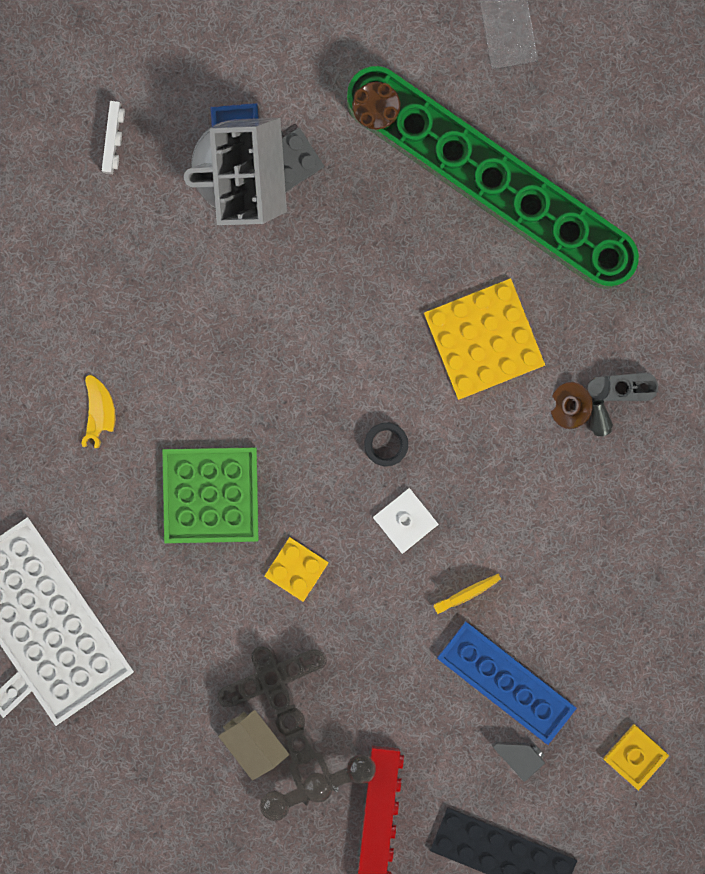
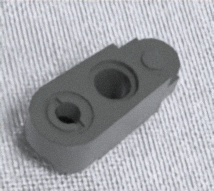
[587,373,658,401]

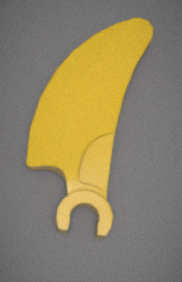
[82,375,116,449]
[434,574,501,614]

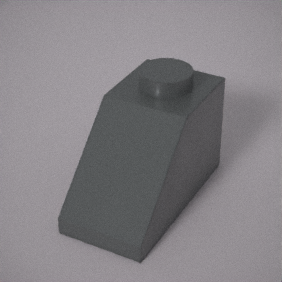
[492,742,545,782]

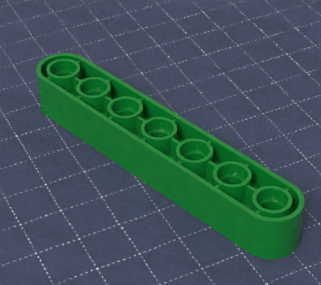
[347,66,639,289]

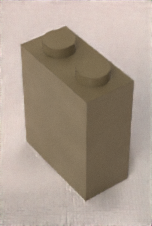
[218,710,290,781]

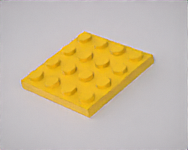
[424,278,545,400]

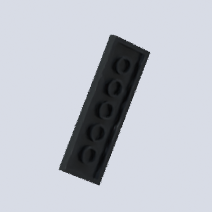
[430,807,578,874]

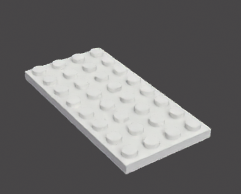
[0,517,134,726]

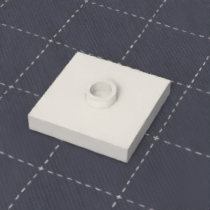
[373,488,439,554]

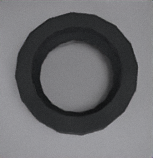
[364,422,409,467]

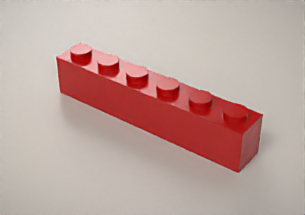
[358,746,404,874]

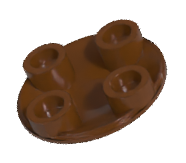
[352,82,400,130]

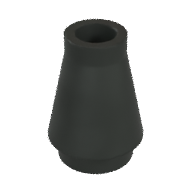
[590,400,613,436]

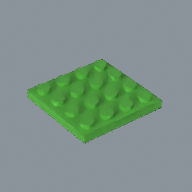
[163,448,259,543]

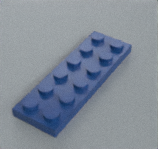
[437,621,577,745]

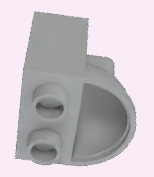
[184,118,287,225]

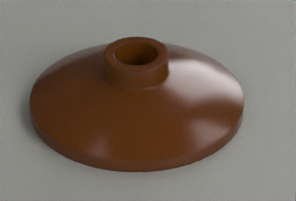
[551,382,592,429]

